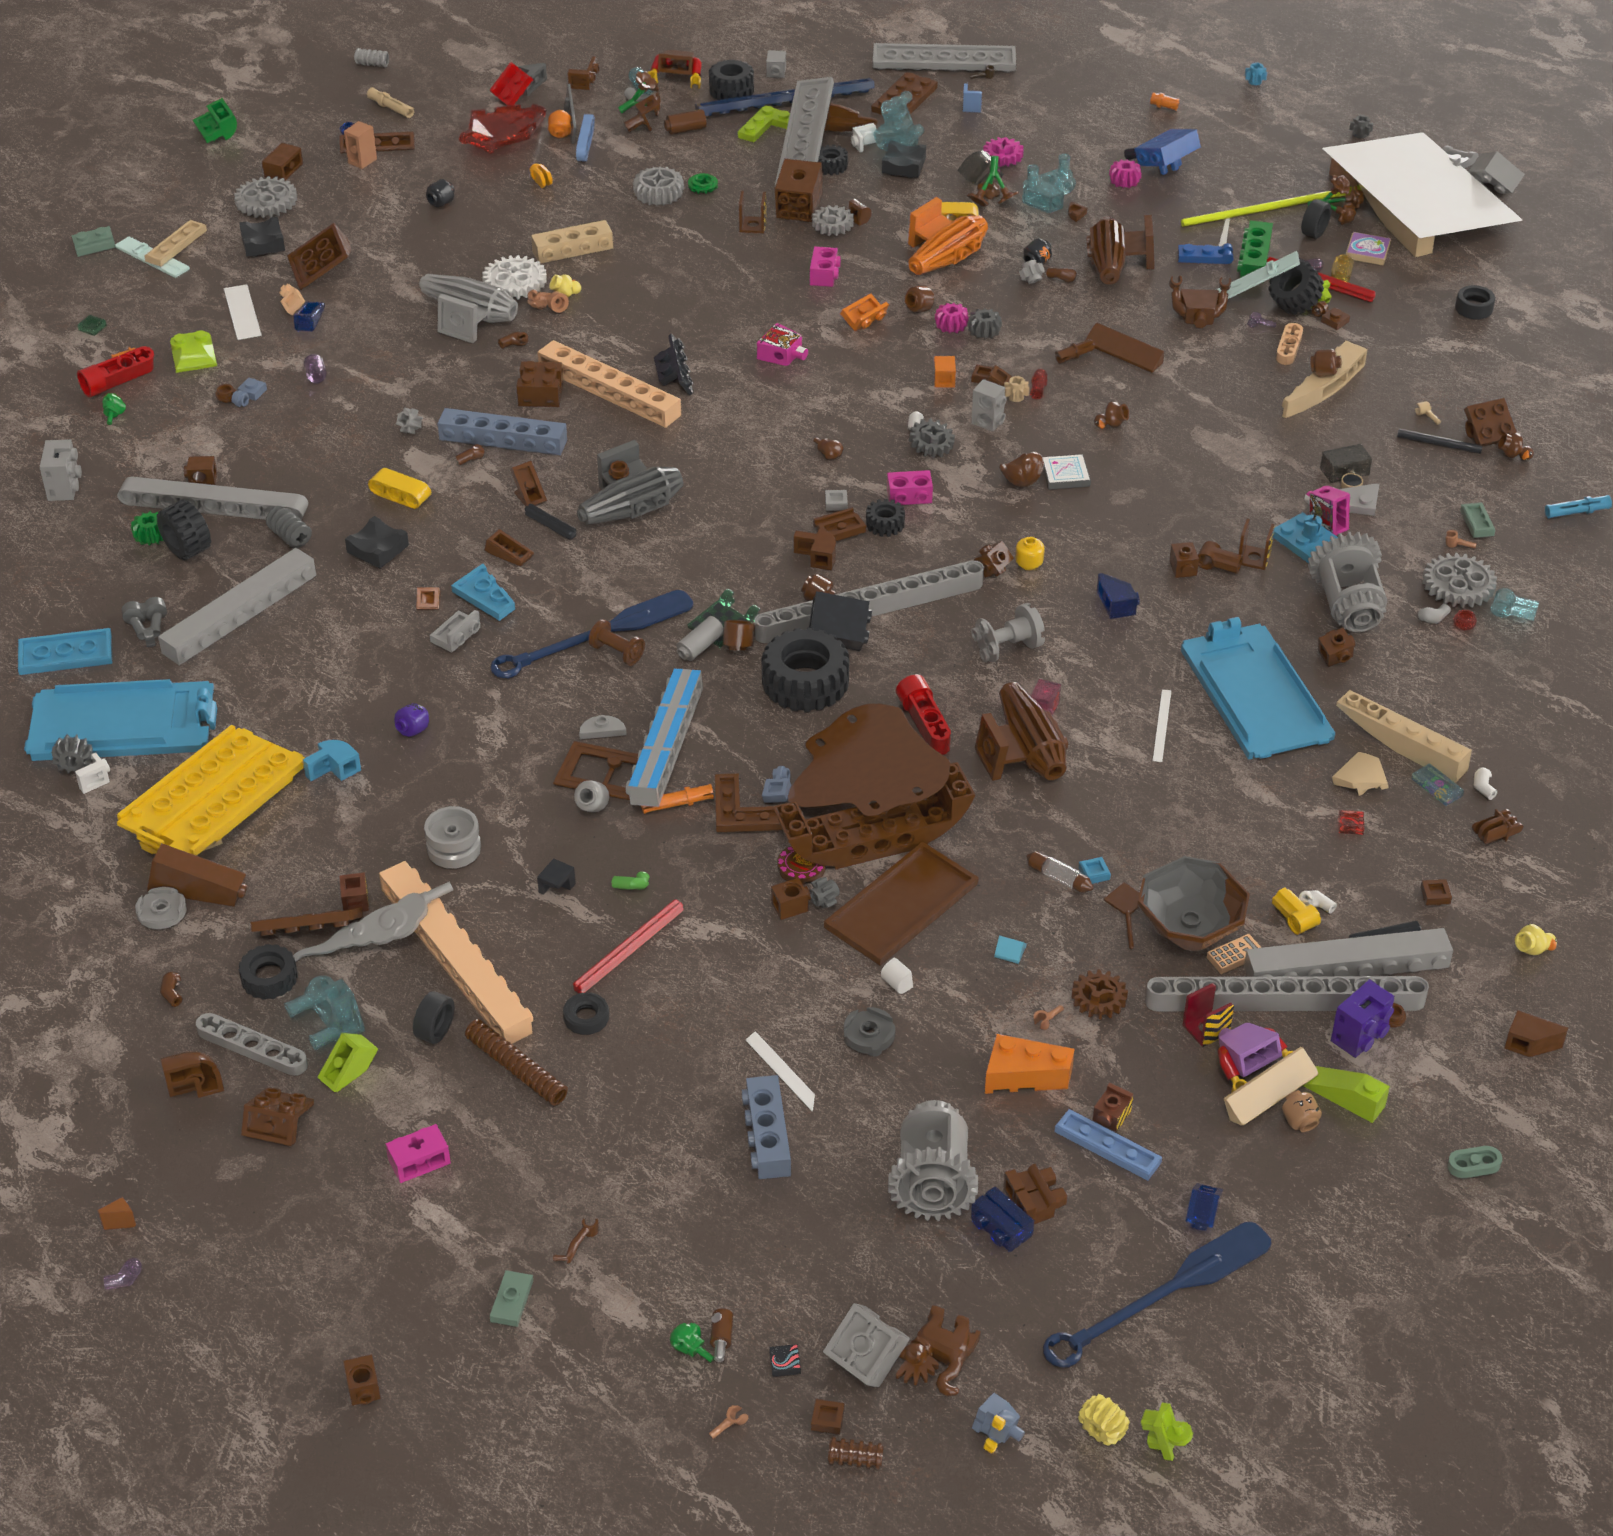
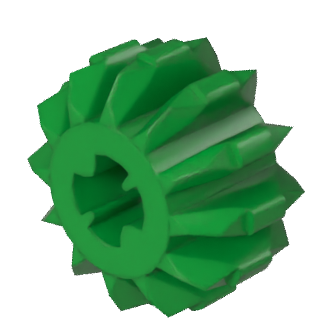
[131,511,164,546]

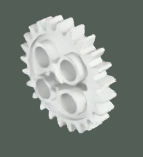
[482,255,547,299]

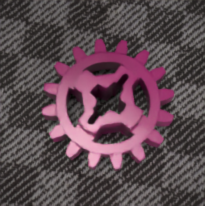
[983,137,1024,166]

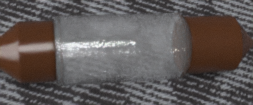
[1026,851,1094,893]

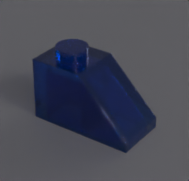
[1097,573,1140,619]
[1186,1183,1224,1231]

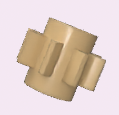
[1004,376,1030,402]

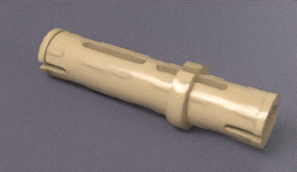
[367,87,414,118]

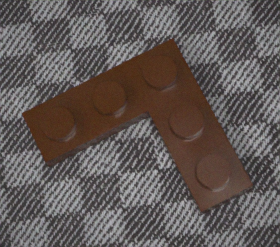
[715,773,783,832]

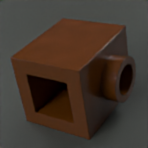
[1169,542,1199,578]

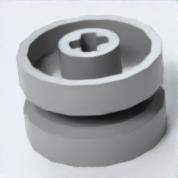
[424,806,481,868]

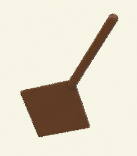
[1104,882,1140,949]

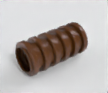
[828,1437,884,1470]

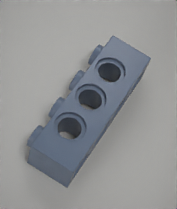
[742,1075,791,1179]

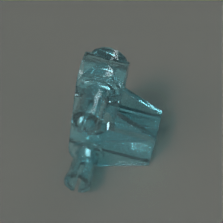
[873,91,924,151]
[1022,154,1076,213]
[284,976,365,1051]

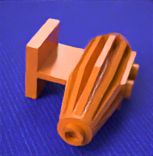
[908,197,988,275]

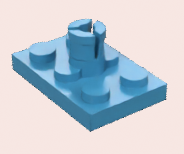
[1273,512,1338,563]

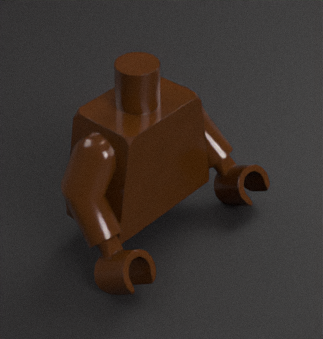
[1169,275,1231,328]

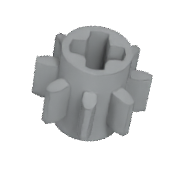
[1019,260,1045,284]
[396,408,423,434]

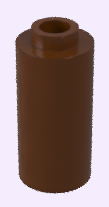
[664,109,707,134]

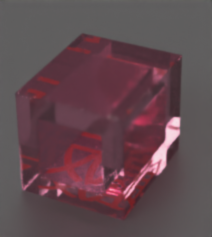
[1031,679,1061,717]

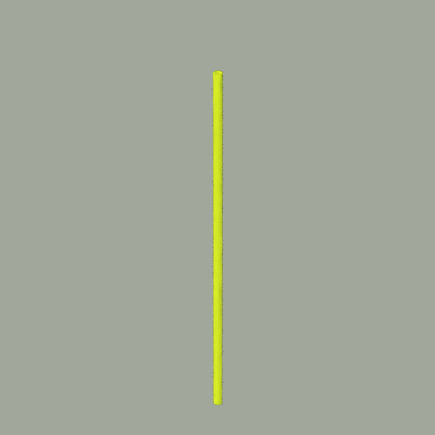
[1181,185,1362,227]

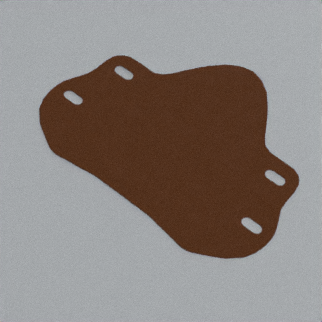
[788,704,950,816]

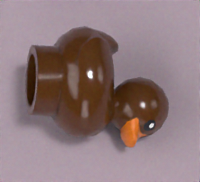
[1094,402,1129,429]
[1498,433,1534,461]

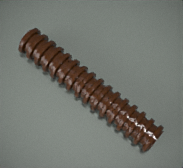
[465,1019,568,1106]

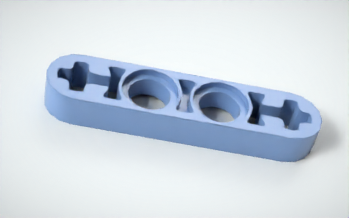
[576,114,595,161]

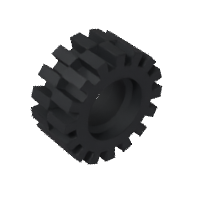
[818,144,848,176]
[866,499,905,537]

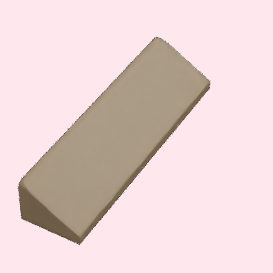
[1224,1047,1318,1125]

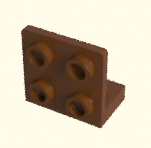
[241,1088,314,1146]

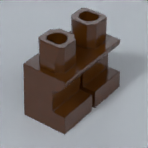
[1003,1164,1067,1228]

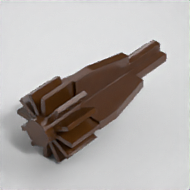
[824,103,878,132]

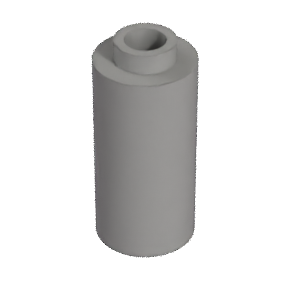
[677,616,724,661]

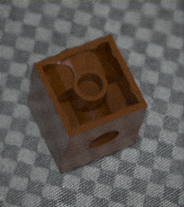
[775,158,823,222]

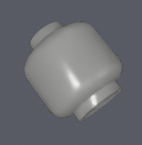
[574,780,609,812]

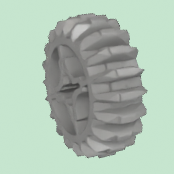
[633,166,684,206]

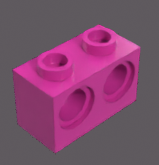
[810,247,841,287]
[887,470,933,505]

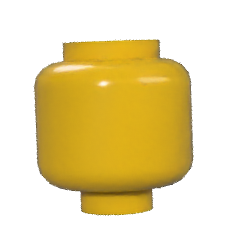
[1015,537,1045,570]

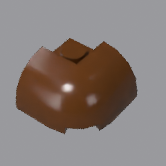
[160,1052,224,1098]

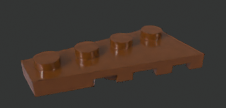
[251,907,363,936]

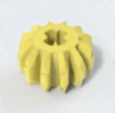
[1078,1394,1130,1446]

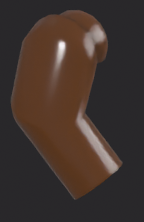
[1047,268,1077,282]
[455,444,485,465]
[160,972,183,1007]

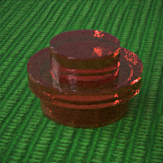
[1453,610,1477,630]

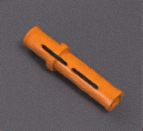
[641,784,714,814]

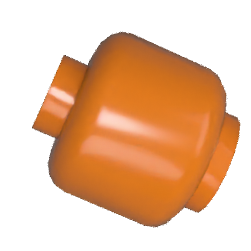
[548,110,571,138]

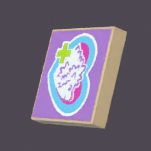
[1345,232,1391,265]

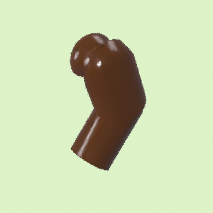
[498,332,529,349]

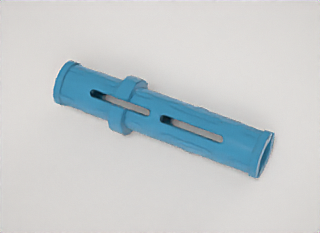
[1545,495,1612,519]

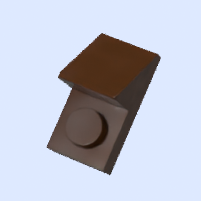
[510,461,547,506]

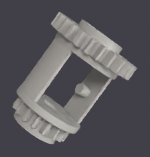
[1308,532,1387,632]
[888,1100,978,1221]

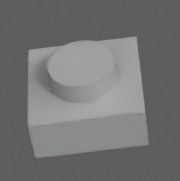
[825,490,848,511]

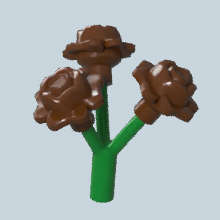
[1308,175,1364,225]

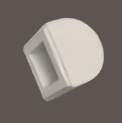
[881,958,913,994]

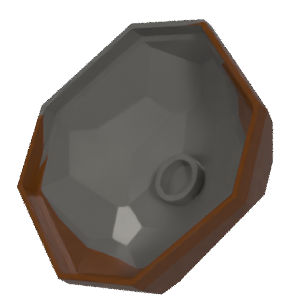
[1137,856,1250,951]

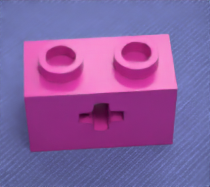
[385,1124,451,1183]

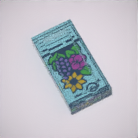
[1412,763,1464,806]

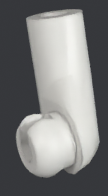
[908,411,924,430]
[1473,768,1497,800]
[1299,890,1337,914]

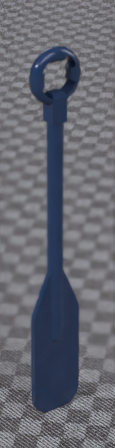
[490,590,693,678]
[1043,1222,1271,1368]

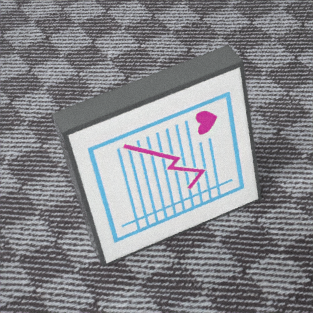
[1043,454,1091,489]

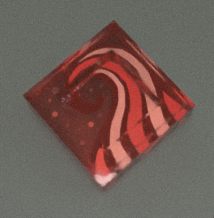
[1338,810,1365,835]

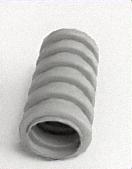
[354,48,389,67]

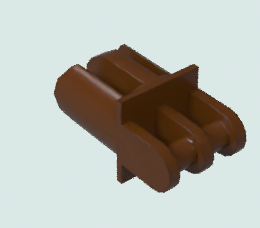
[1472,809,1524,844]

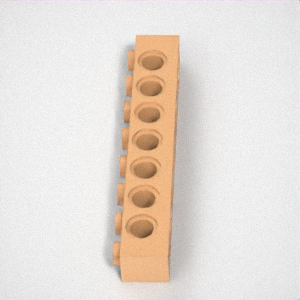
[538,340,681,428]

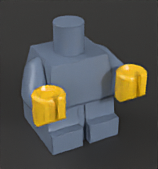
[972,1393,1025,1453]

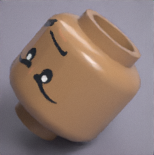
[1282,1090,1322,1132]

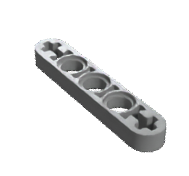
[196,1013,308,1076]

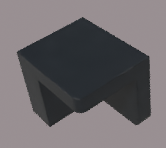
[537,858,576,895]

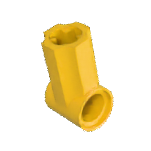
[1272,888,1321,935]

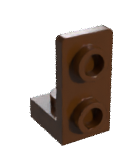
[568,56,600,90]

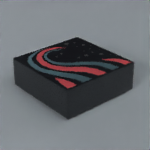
[769,1344,801,1377]

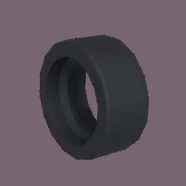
[1301,199,1332,239]
[1455,285,1496,319]
[413,991,455,1044]

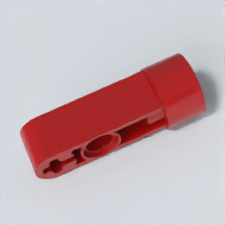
[77,346,154,398]
[896,675,951,755]

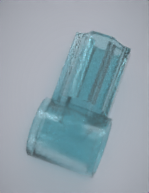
[1491,588,1539,621]

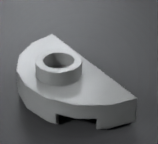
[579,715,626,739]

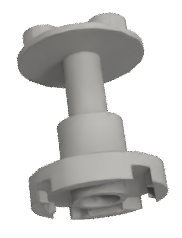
[971,603,1045,662]

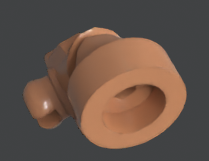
[527,289,569,313]

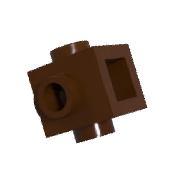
[973,541,1014,578]
[1318,628,1356,667]

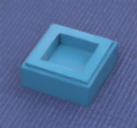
[1078,857,1111,884]

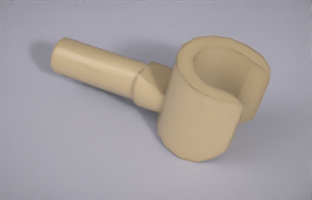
[1415,402,1441,425]

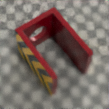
[1182,983,1234,1047]

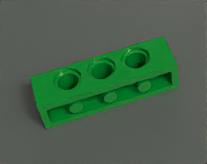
[1237,220,1273,283]

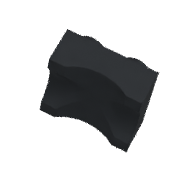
[882,140,926,178]
[239,216,285,257]
[345,516,409,568]

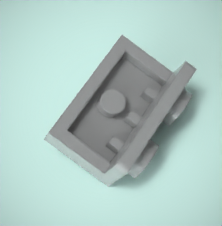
[430,610,480,653]

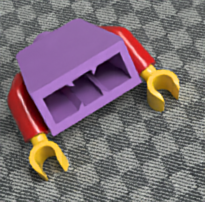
[1218,1023,1293,1093]

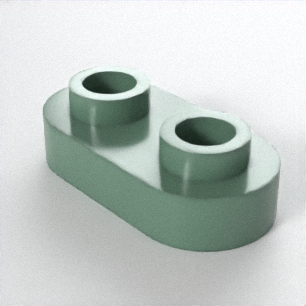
[1447,1146,1502,1178]

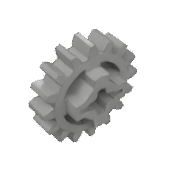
[812,205,853,236]

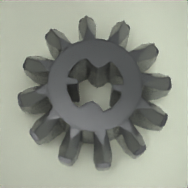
[968,308,1002,339]
[51,734,93,774]

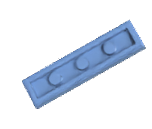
[1055,1109,1162,1181]

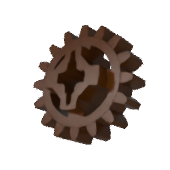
[1071,969,1128,1019]

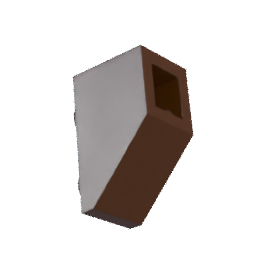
[1504,1010,1569,1057]

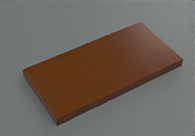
[824,841,979,966]

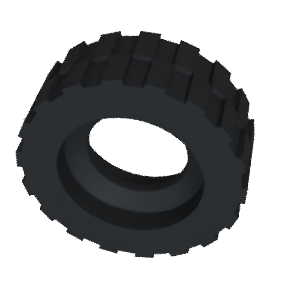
[239,944,298,1000]

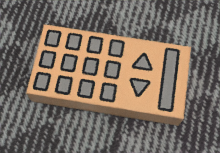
[1207,934,1262,974]

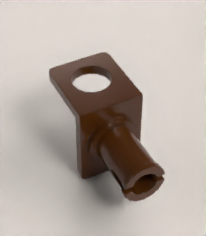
[624,95,660,133]

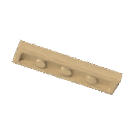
[144,220,207,267]

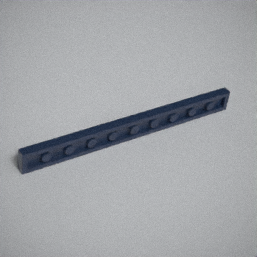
[695,78,875,116]

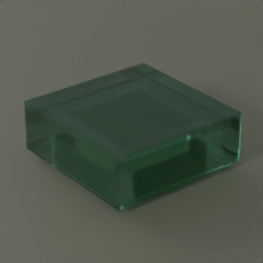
[77,315,107,336]

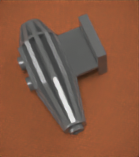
[577,440,683,525]

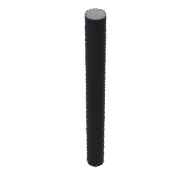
[1397,429,1483,454]

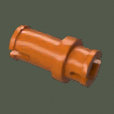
[1150,92,1180,111]

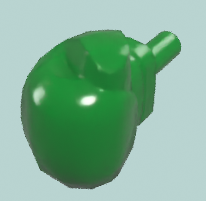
[102,393,126,425]
[670,1323,714,1363]

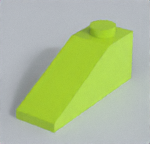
[1302,1066,1390,1123]

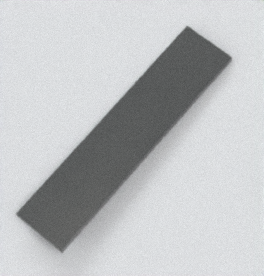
[564,84,576,144]

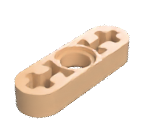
[1276,323,1303,365]

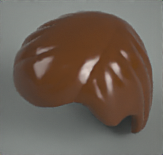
[999,452,1044,487]

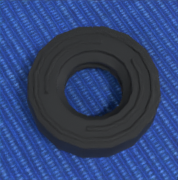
[563,992,609,1035]

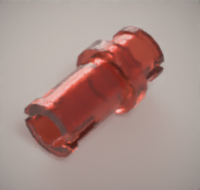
[1030,369,1048,399]

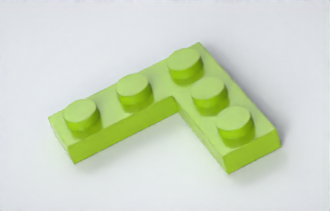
[738,106,790,142]

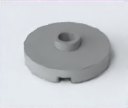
[135,887,187,929]

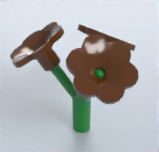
[618,71,661,116]
[967,156,1019,207]

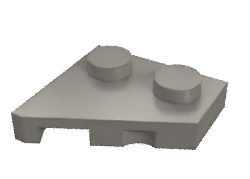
[1339,484,1379,516]

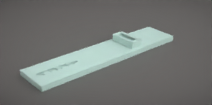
[115,237,190,278]
[1216,251,1300,299]

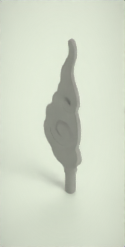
[293,881,454,962]

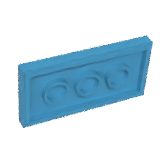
[18,628,112,675]

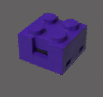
[1331,979,1395,1058]

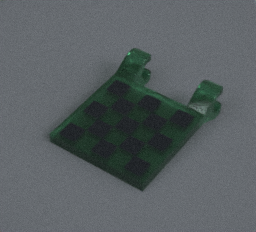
[687,589,761,648]

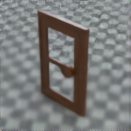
[553,741,638,800]

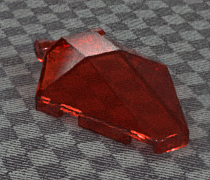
[459,104,546,154]

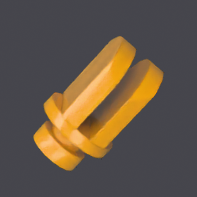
[530,164,553,188]

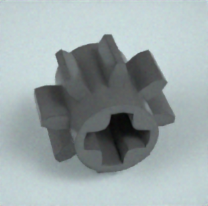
[1349,115,1374,138]
[809,877,840,909]

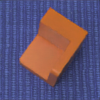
[934,356,956,387]

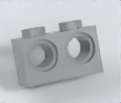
[971,379,1006,431]

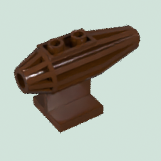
[1086,215,1155,285]
[975,682,1068,781]

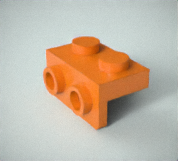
[840,293,889,331]

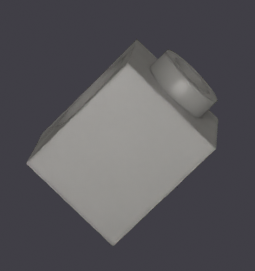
[766,50,786,78]

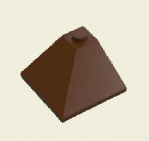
[287,223,351,290]

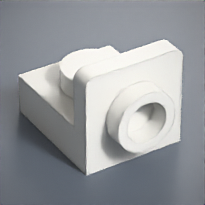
[851,123,876,152]
[75,753,110,794]

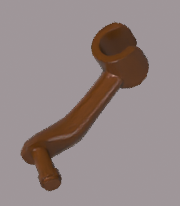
[553,1218,599,1264]

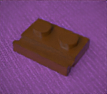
[813,507,866,541]

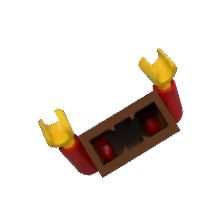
[647,50,702,89]

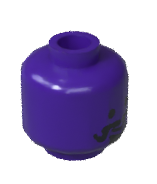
[394,703,429,737]

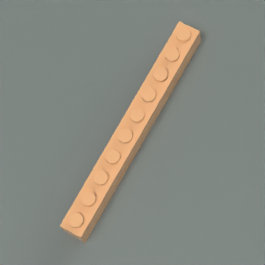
[379,861,534,1044]

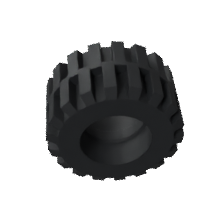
[709,60,754,100]
[1268,259,1324,315]
[157,499,211,560]

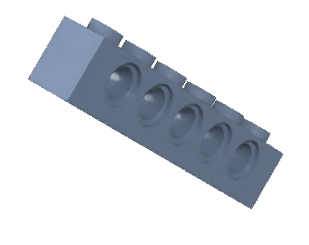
[438,408,567,455]

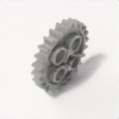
[234,176,297,218]
[1423,553,1497,608]

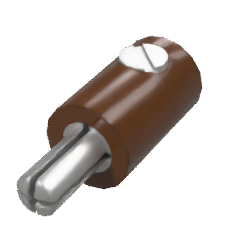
[710,1308,733,1362]

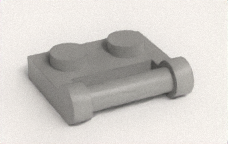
[1443,146,1478,168]

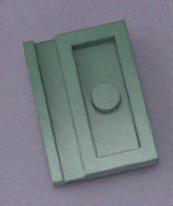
[72,226,116,257]

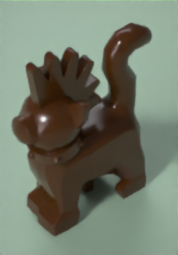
[895,1305,981,1397]

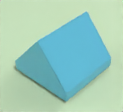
[994,936,1027,964]

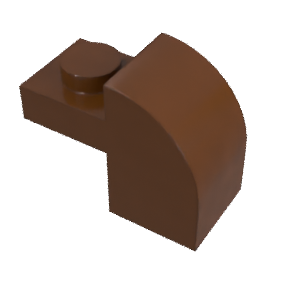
[794,528,836,571]

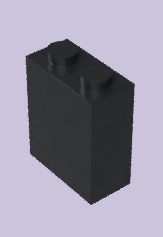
[809,591,872,651]

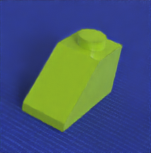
[317,1033,378,1092]

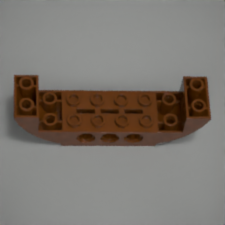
[773,762,975,870]

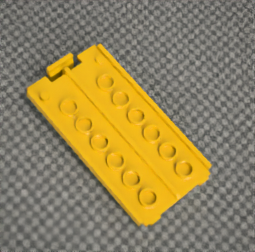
[117,725,305,856]

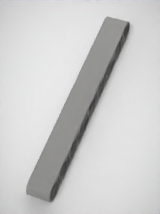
[117,477,308,520]

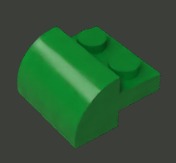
[193,98,237,143]

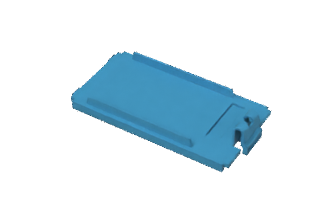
[1181,617,1335,760]
[24,679,217,761]

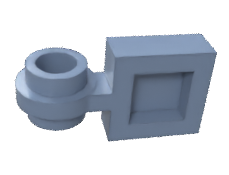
[232,378,267,407]
[762,766,791,803]

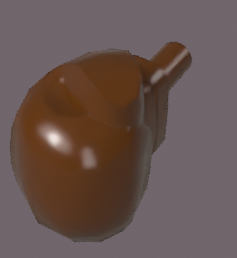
[813,437,843,460]

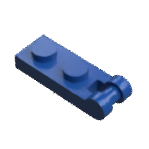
[1178,243,1234,264]

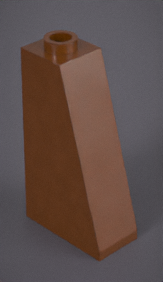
[147,843,248,907]

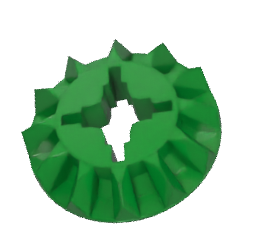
[688,173,718,194]

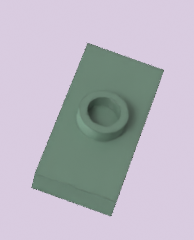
[1460,503,1495,538]
[490,1270,533,1327]

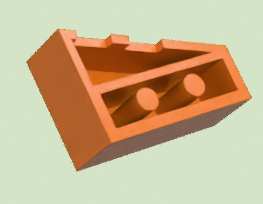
[985,1034,1075,1094]

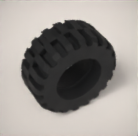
[761,628,849,712]

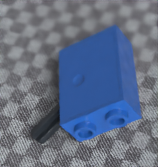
[1124,129,1201,174]

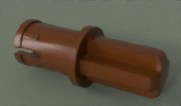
[1055,339,1095,364]

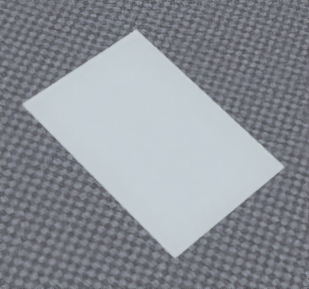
[1322,133,1522,238]

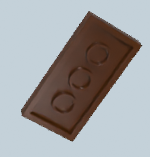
[871,72,938,121]

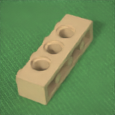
[531,220,613,263]

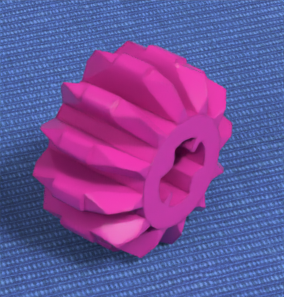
[1109,159,1141,188]
[935,303,969,334]

